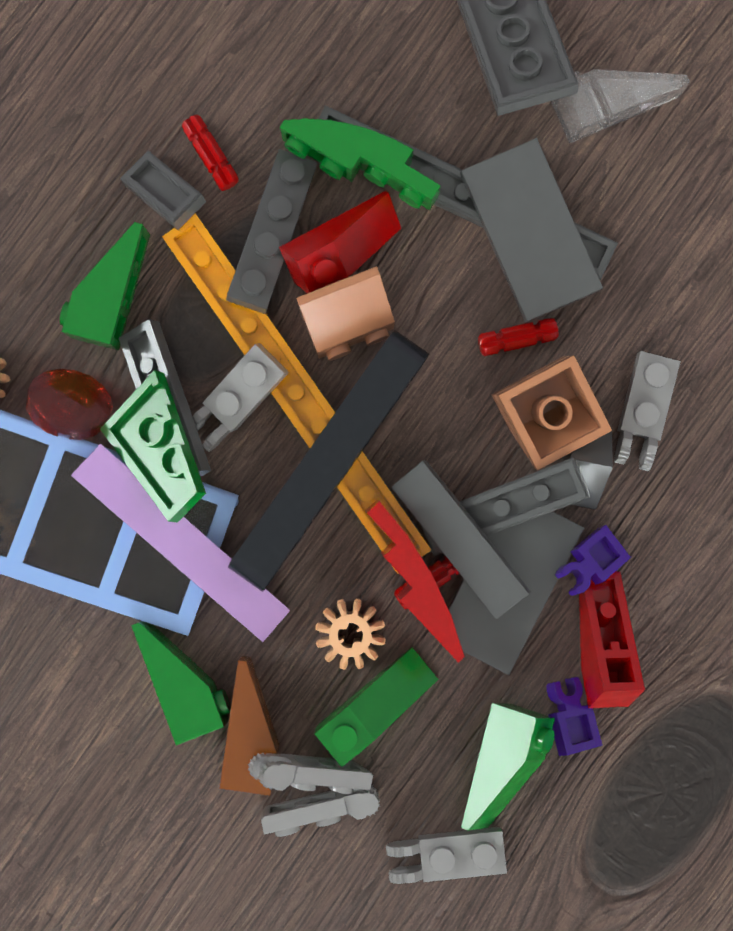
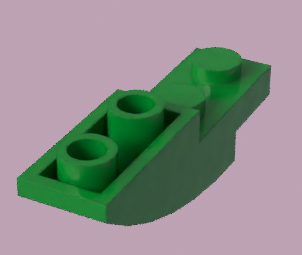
[280,119,441,210]

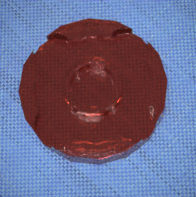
[26,369,112,440]

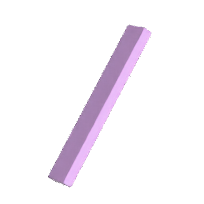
[71,444,290,642]

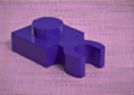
[555,525,631,596]
[547,677,603,756]

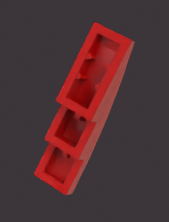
[365,500,465,663]

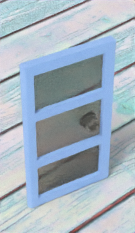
[0,410,239,636]

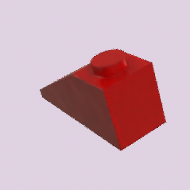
[279,191,402,293]
[579,571,645,708]

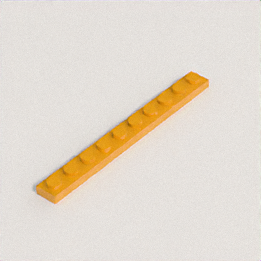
[162,213,431,574]

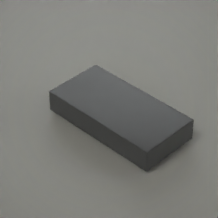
[120,151,206,230]

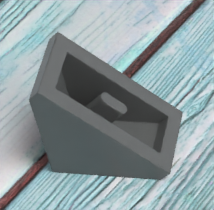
[562,431,613,510]

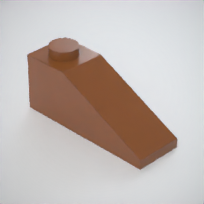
[219,656,279,796]

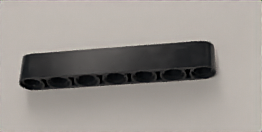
[228,330,430,592]

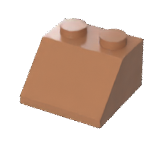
[296,266,395,361]
[491,355,612,470]

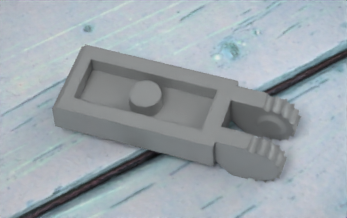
[192,343,289,452]
[614,351,681,471]
[248,753,373,794]
[261,785,380,837]
[386,827,507,884]

